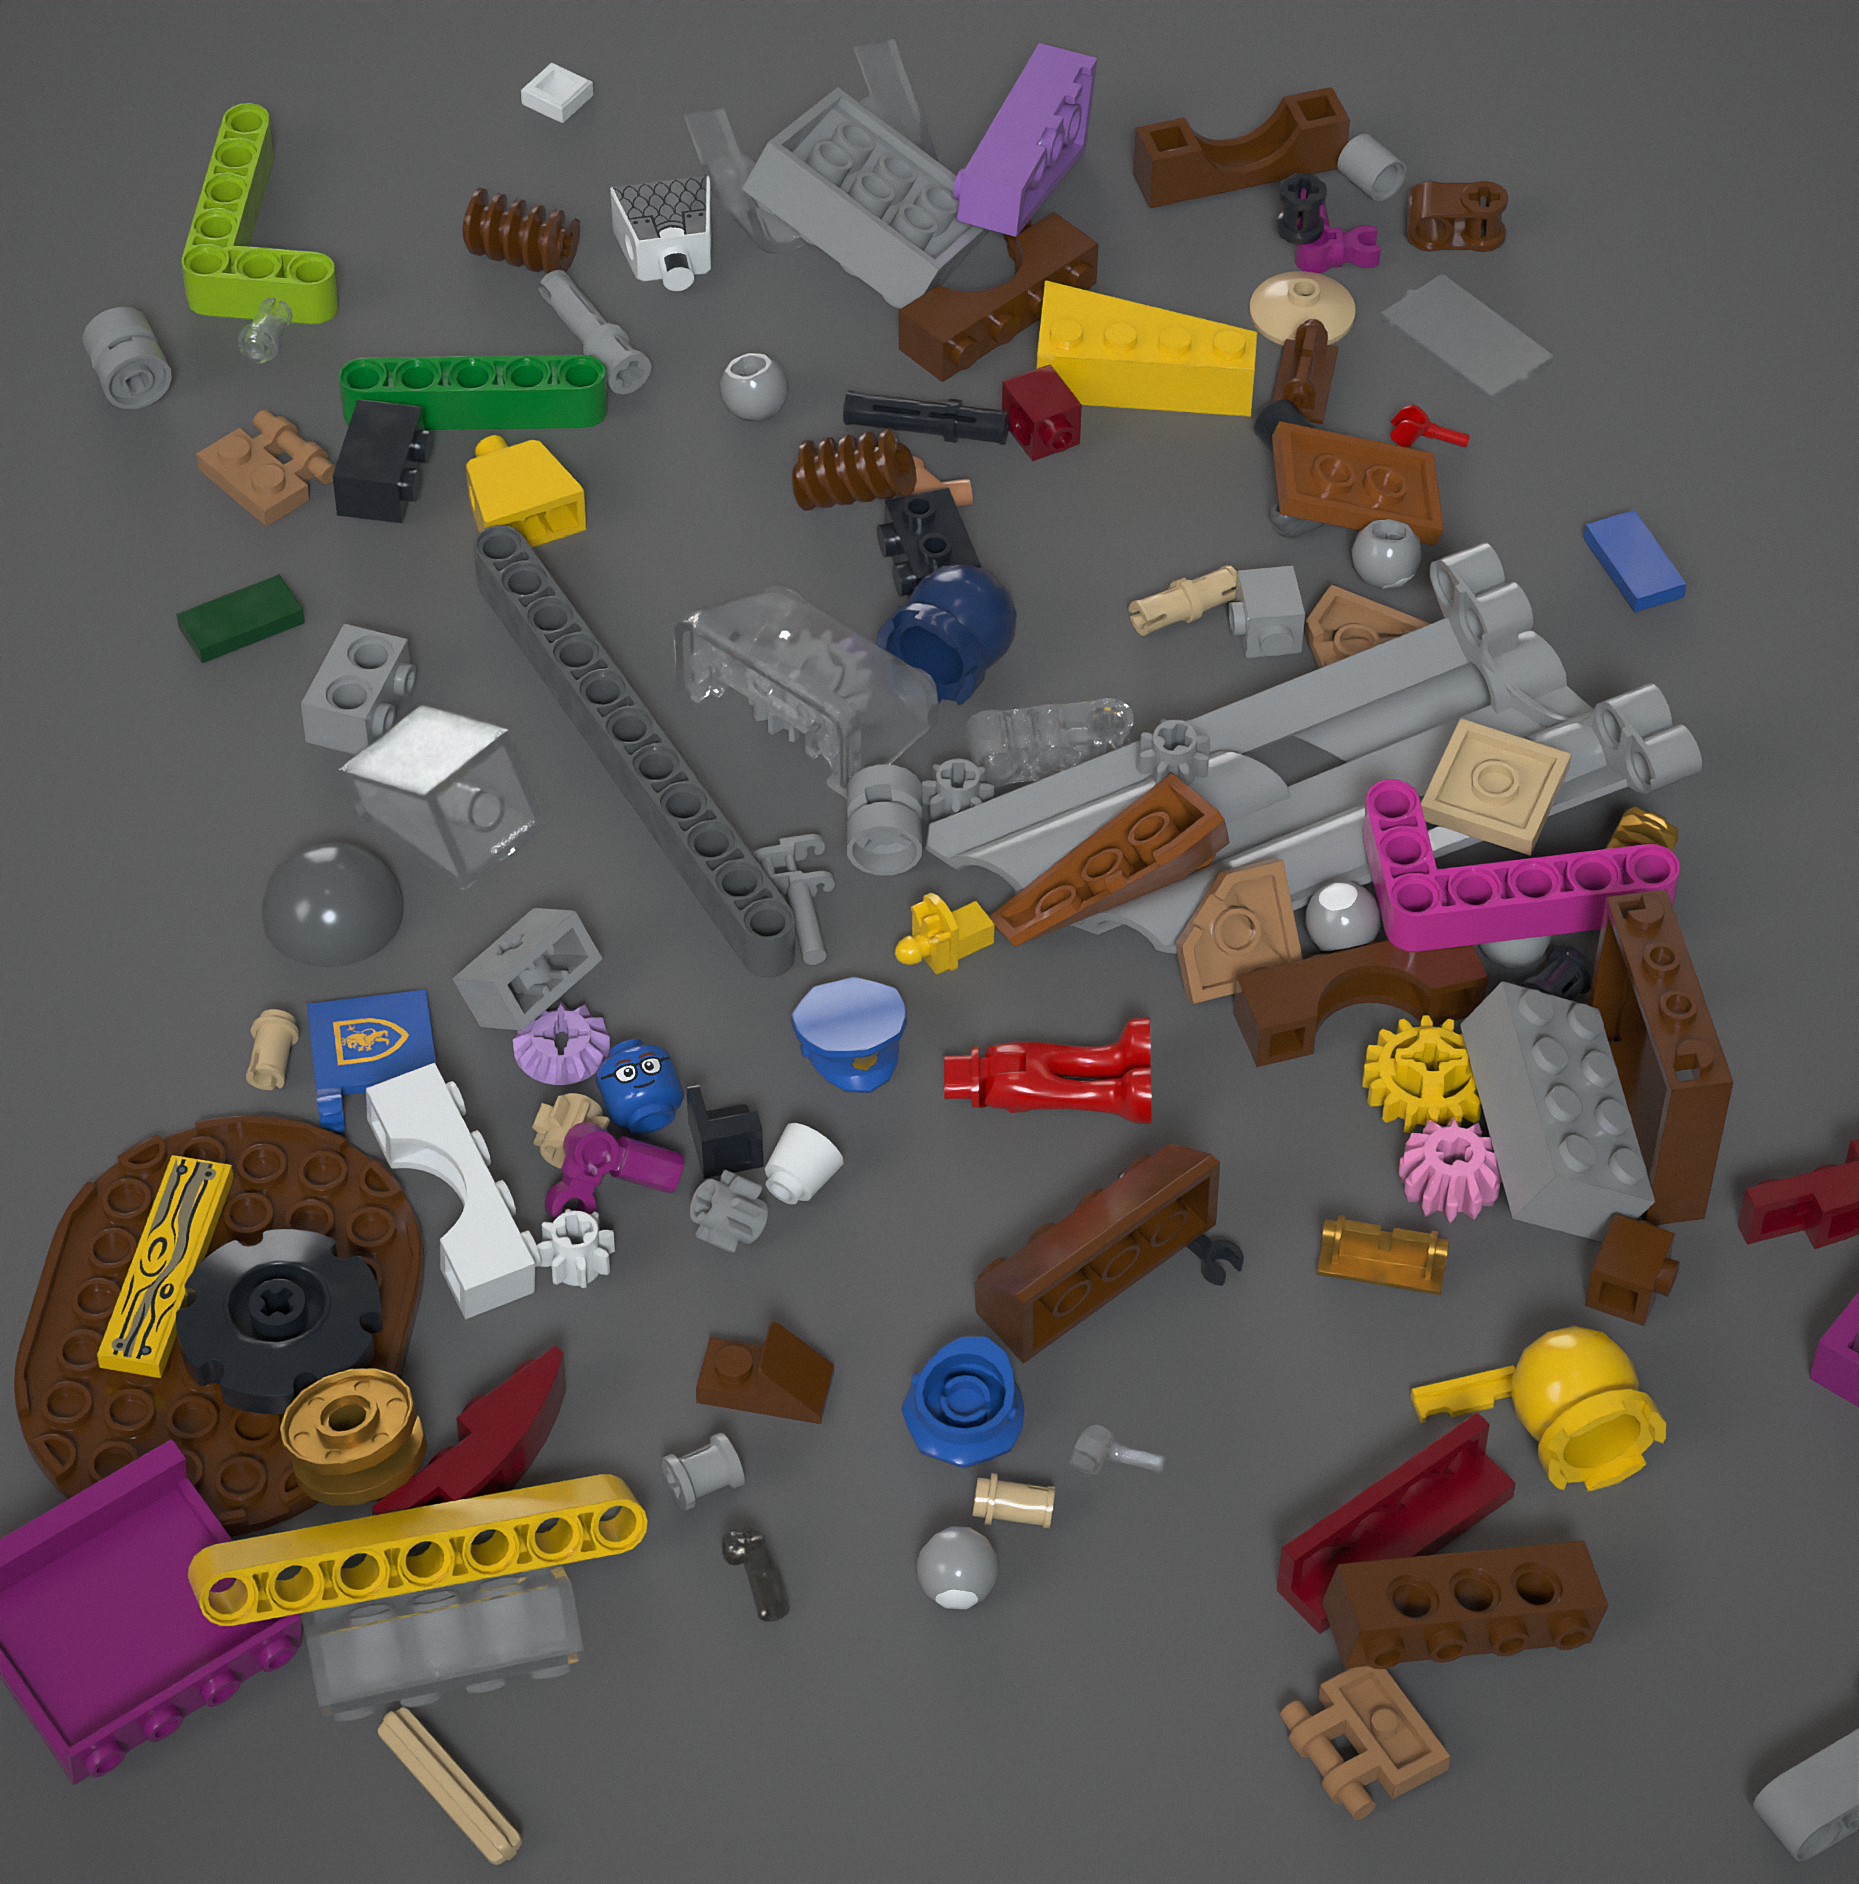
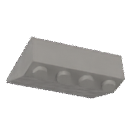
[742,87,990,309]

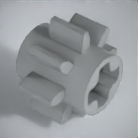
[1139,718,1210,786]
[922,758,994,822]
[690,1170,768,1253]

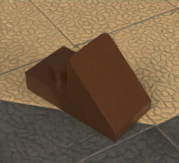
[696,1321,834,1424]

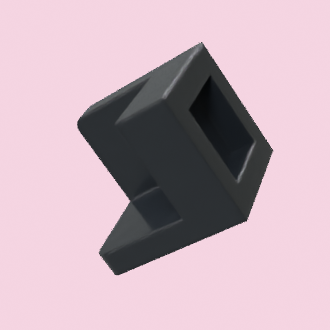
[686,1084,764,1178]

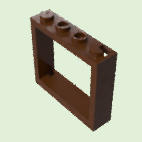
[1588,889,1734,1225]

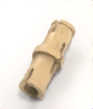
[1129,565,1237,636]

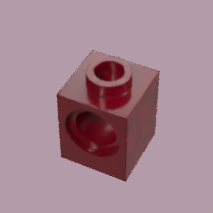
[1002,364,1082,462]

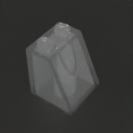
[338,705,548,890]

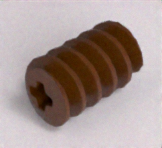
[462,187,580,274]
[792,428,917,511]

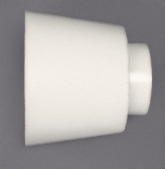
[765,1123,844,1205]

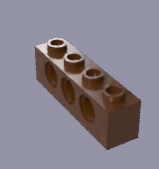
[1322,1540,1608,1669]

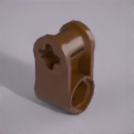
[1407,181,1508,252]

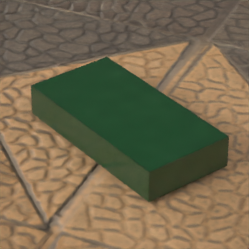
[176,574,305,663]

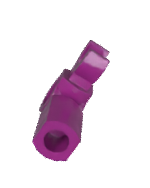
[1295,188,1381,274]
[545,1122,684,1218]

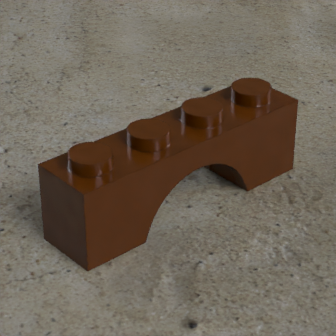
[1133,87,1350,208]
[899,212,1098,382]
[1233,940,1488,1067]

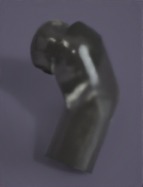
[721,1526,790,1622]

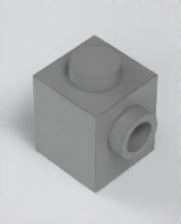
[1229,566,1305,658]

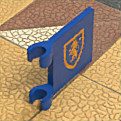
[307,989,436,1134]

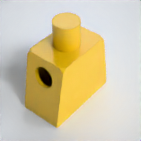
[466,435,586,548]

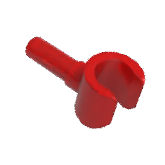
[1390,405,1470,448]

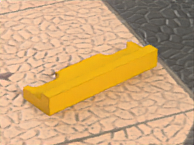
[1410,1365,1515,1423]

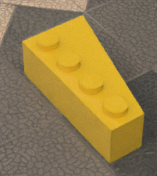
[1037,280,1257,417]

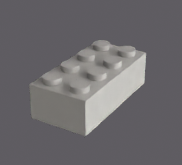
[1460,981,1655,1242]

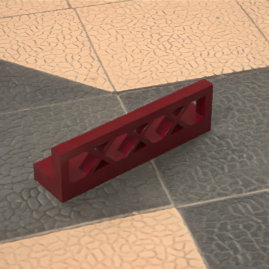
[1277,1412,1516,1634]

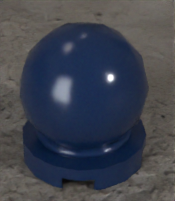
[876,565,1017,706]

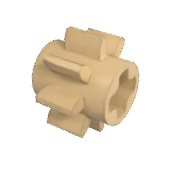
[532,1093,610,1169]

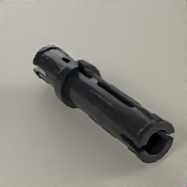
[843,390,1010,445]

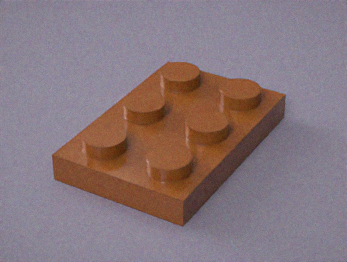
[1272,421,1444,546]

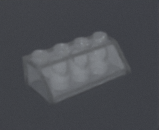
[299,1565,586,1721]

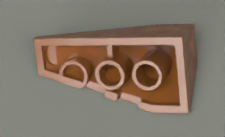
[989,773,1230,947]

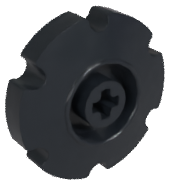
[176,1229,383,1414]

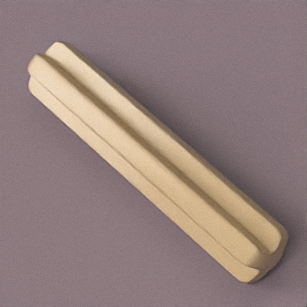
[378,1707,523,1865]

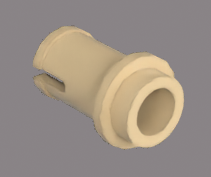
[246,1009,299,1091]
[972,1473,1055,1528]

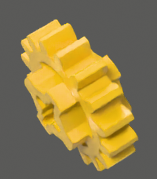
[1362,1015,1482,1134]

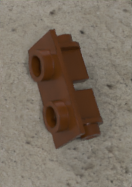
[1272,319,1339,424]

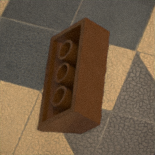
[975,1143,1220,1364]

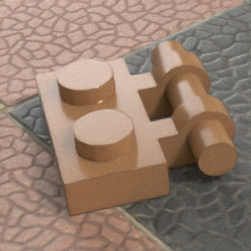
[196,409,336,527]
[1280,1666,1451,1820]

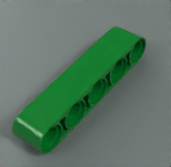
[338,355,608,430]

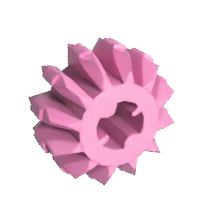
[1399,1116,1502,1224]

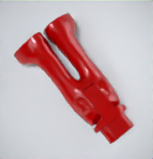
[944,1017,1152,1124]

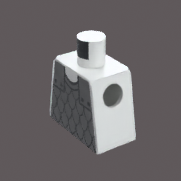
[610,176,712,291]

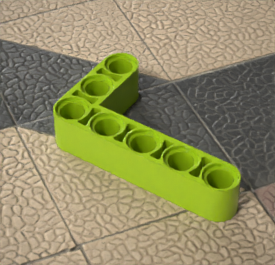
[182,103,339,324]

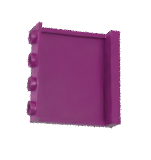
[0,1439,302,1785]

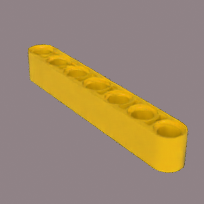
[188,1474,648,1626]

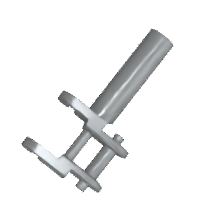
[752,834,835,965]

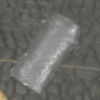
[238,298,293,363]

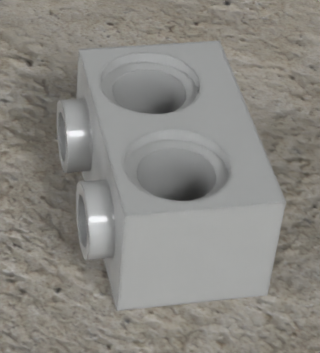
[301,624,416,758]

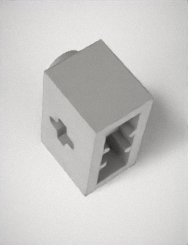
[452,908,603,1031]

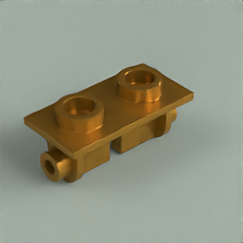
[1317,1215,1450,1295]

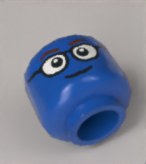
[596,1039,684,1135]

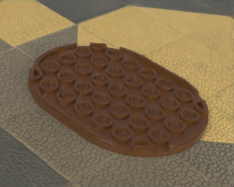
[14,1115,424,1537]

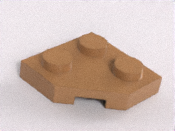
[1305,584,1430,668]
[1175,858,1303,1004]

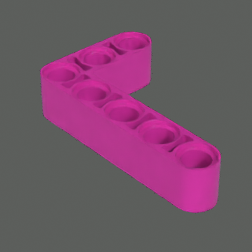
[1363,779,1680,952]

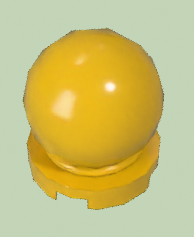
[1511,1325,1666,1492]

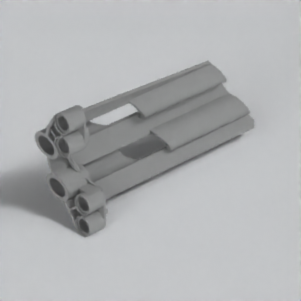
[925,542,1702,954]

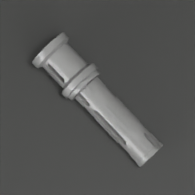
[538,270,652,395]

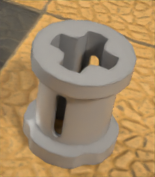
[661,1432,745,1511]

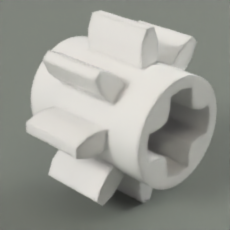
[537,1209,615,1288]

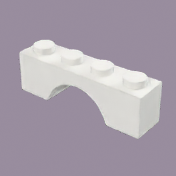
[366,1063,541,1320]

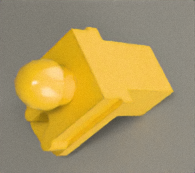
[895,893,995,975]

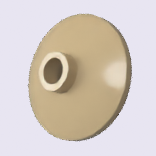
[1249,271,1356,346]

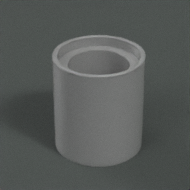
[1337,134,1407,202]

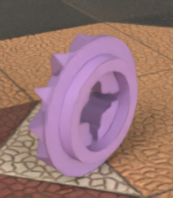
[513,1001,610,1085]

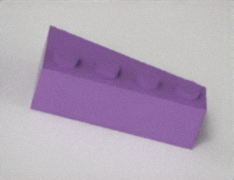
[953,43,1098,237]

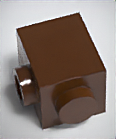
[1585,1213,1680,1326]

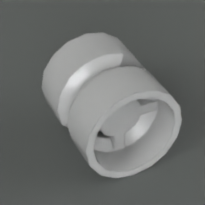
[82,307,172,409]
[847,765,922,875]

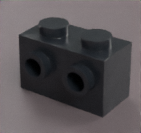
[332,399,433,523]
[877,487,981,599]

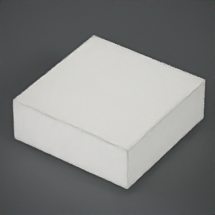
[521,63,593,123]

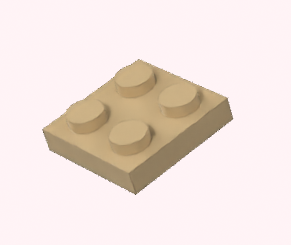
[1421,718,1572,856]

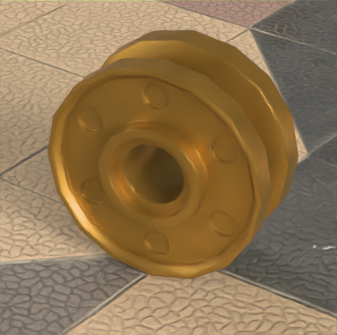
[280,1368,428,1506]

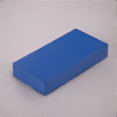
[1583,510,1686,612]

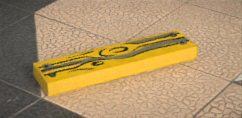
[97,1155,234,1378]

